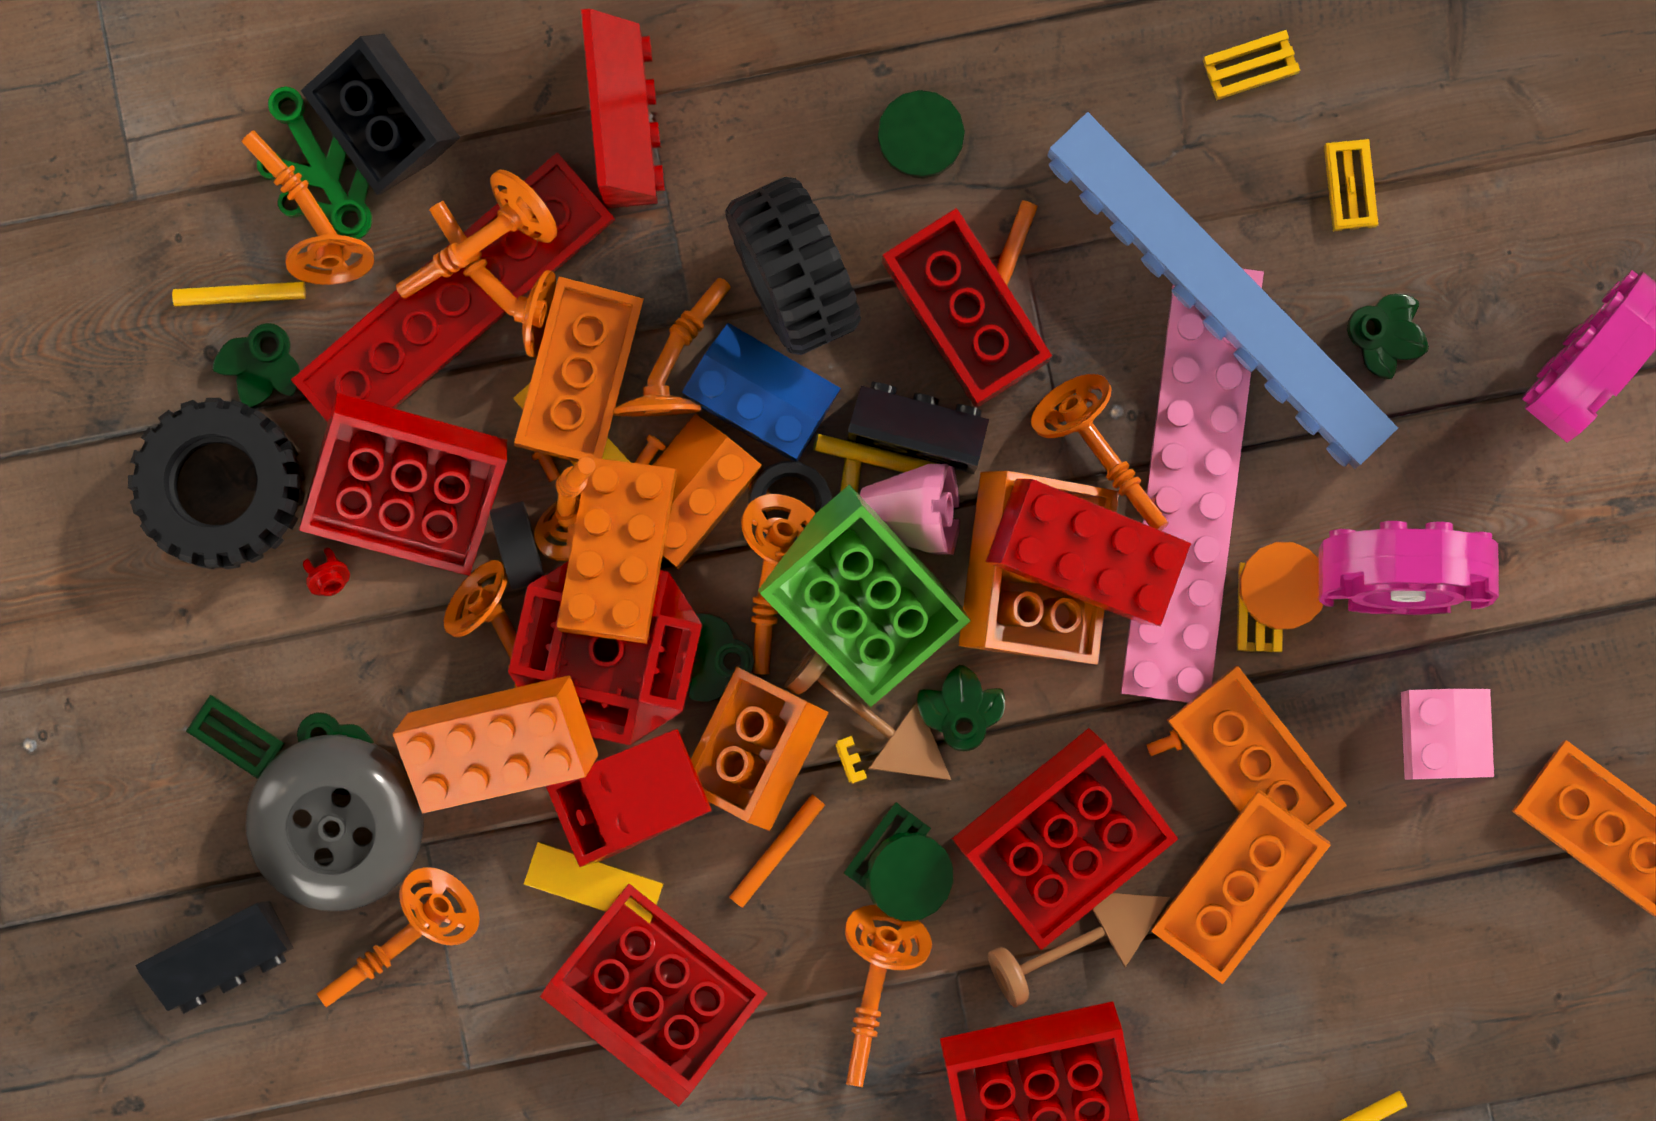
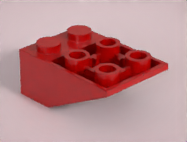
[546,729,712,867]

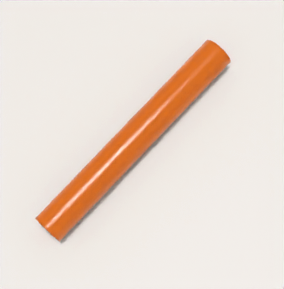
[996,200,1038,286]
[729,794,825,908]

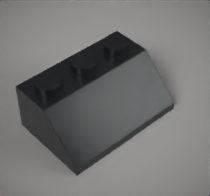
[301,34,460,195]
[848,382,989,474]
[135,901,294,1014]

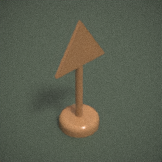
[784,648,951,781]
[988,893,1170,1008]

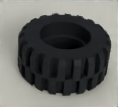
[725,177,861,355]
[128,398,305,569]

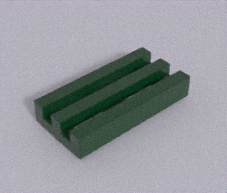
[186,695,286,779]
[844,802,931,890]

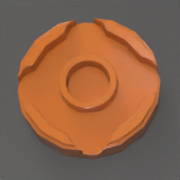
[1239,542,1324,630]

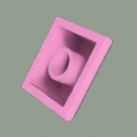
[1401,689,1494,780]

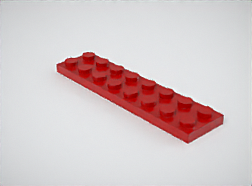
[291,152,615,422]

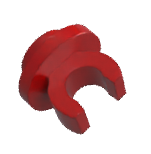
[303,548,350,596]

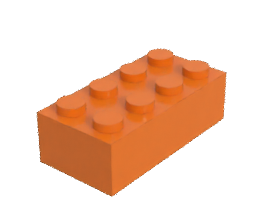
[393,675,599,814]

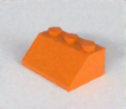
[653,413,763,570]
[691,667,829,831]

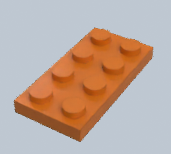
[514,276,644,462]
[557,457,677,644]
[1167,666,1347,831]
[1512,740,1656,917]
[1151,789,1331,984]

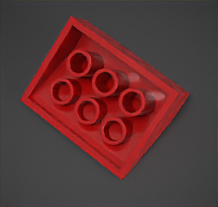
[581,8,665,209]
[299,393,507,576]
[951,728,1178,950]
[540,884,768,1107]
[940,1001,1139,1121]

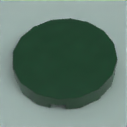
[878,90,965,179]
[866,832,953,921]

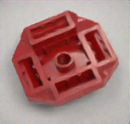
[508,561,702,746]

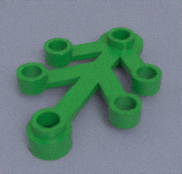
[257,86,372,239]

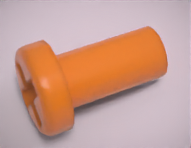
[634,434,666,465]
[532,452,560,482]
[1146,729,1183,756]

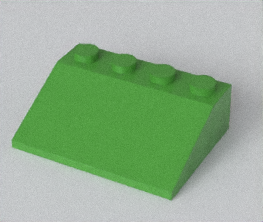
[758,485,971,707]

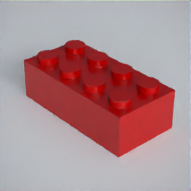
[882,208,1052,408]
[985,479,1191,627]

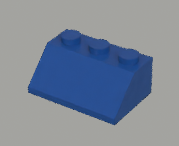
[682,323,841,462]

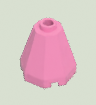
[860,464,959,555]

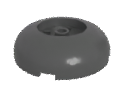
[246,734,424,911]

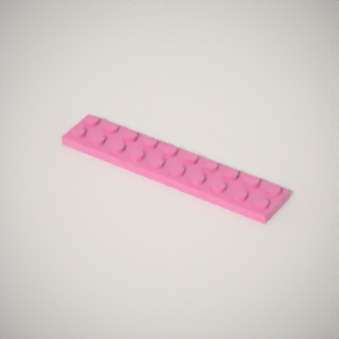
[1120,269,1264,703]

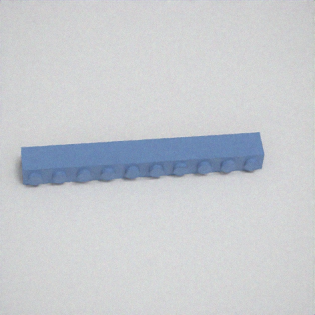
[1048,112,1398,469]

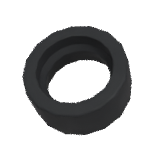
[748,461,832,542]
[490,501,545,589]

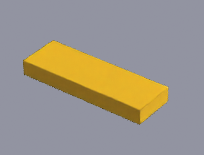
[524,842,664,924]

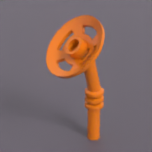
[241,130,374,285]
[396,169,557,299]
[429,201,556,357]
[613,278,731,417]
[1031,374,1169,531]
[534,456,595,561]
[741,494,816,674]
[444,560,517,688]
[317,867,480,1008]
[845,905,932,1088]

